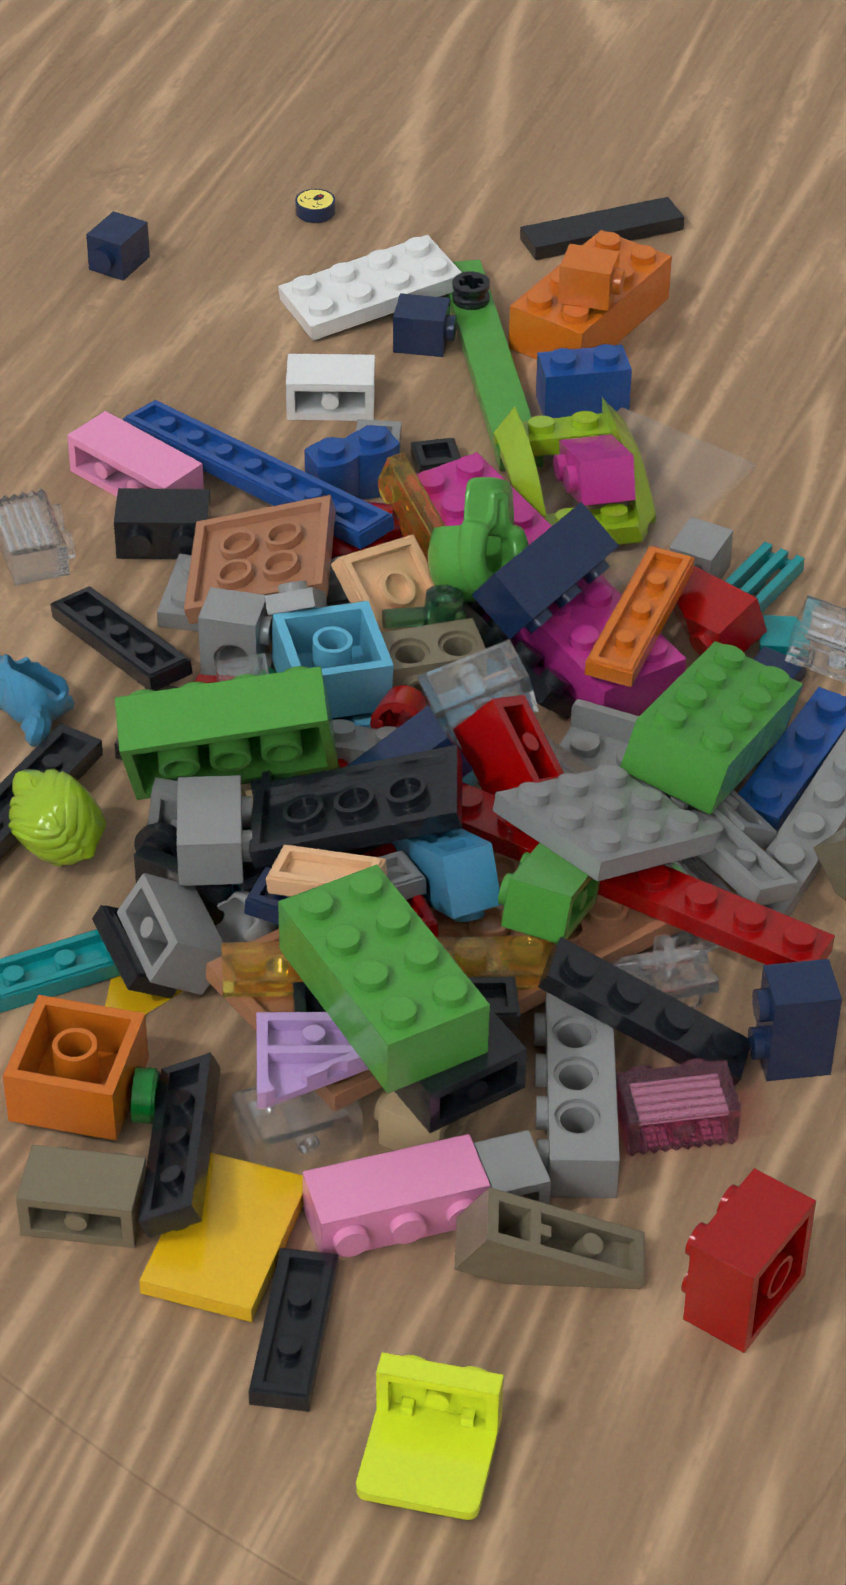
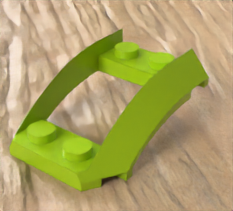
[494,397,656,545]

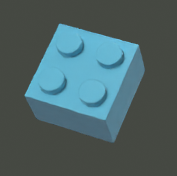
[272,601,394,718]

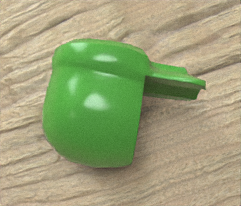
[428,477,529,603]

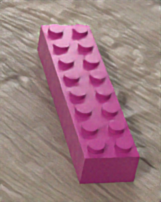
[399,452,686,716]

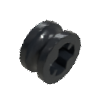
[452,271,490,310]

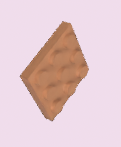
[184,495,336,624]

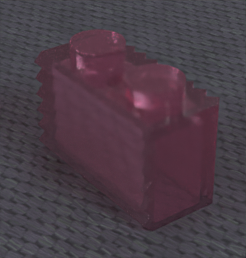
[616,1058,741,1156]

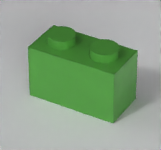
[498,843,600,943]

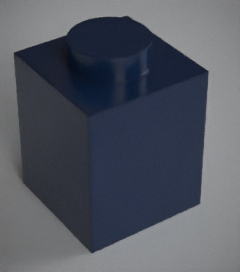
[86,211,150,281]
[393,293,457,357]

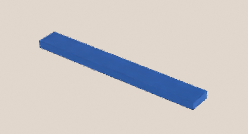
[123,400,395,549]

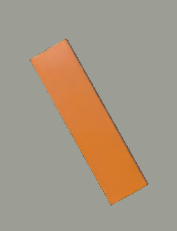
[584,546,695,687]

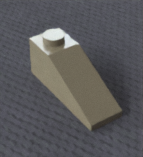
[454,1187,645,1289]

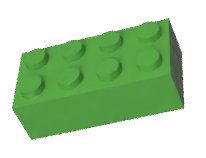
[620,641,803,815]
[115,666,339,800]
[278,864,490,1094]

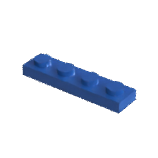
[738,687,846,832]

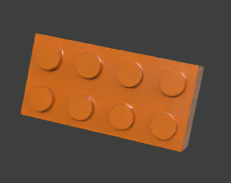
[509,230,672,359]

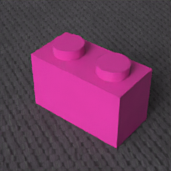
[553,434,636,506]

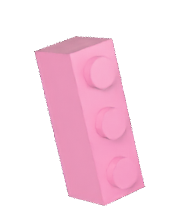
[67,411,204,497]
[303,1134,491,1257]

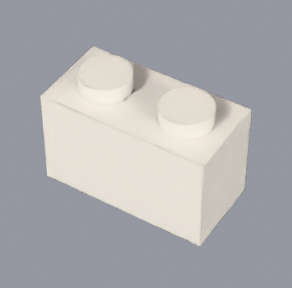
[286,354,375,421]

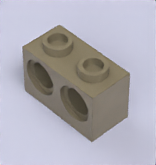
[381,618,488,702]

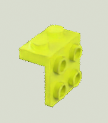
[356,1352,504,1520]

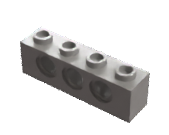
[534,993,620,1198]

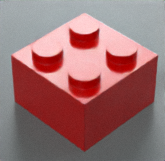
[681,1168,816,1353]

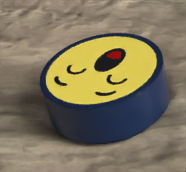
[295,189,335,223]

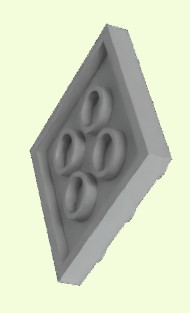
[493,765,718,882]

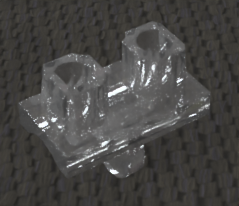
[611,934,720,1008]

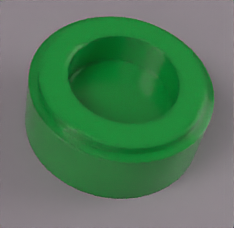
[131,1066,160,1124]

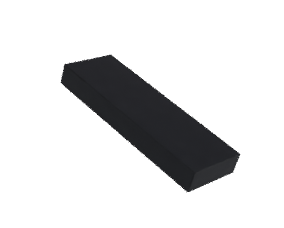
[248,1248,339,1412]

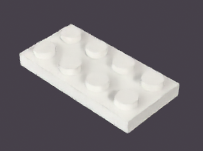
[278,235,462,341]

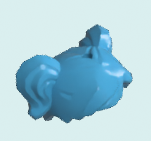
[0,654,75,747]

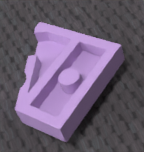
[256,1012,369,1109]

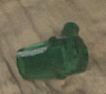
[382,584,466,629]

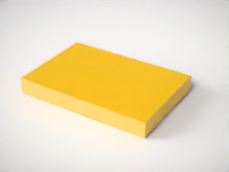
[139,1152,303,1323]

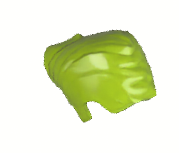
[8,769,106,867]

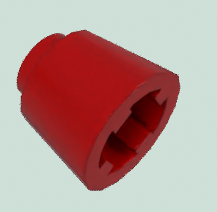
[370,685,428,729]

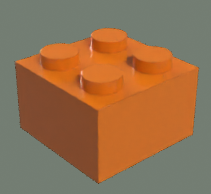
[3,995,149,1141]

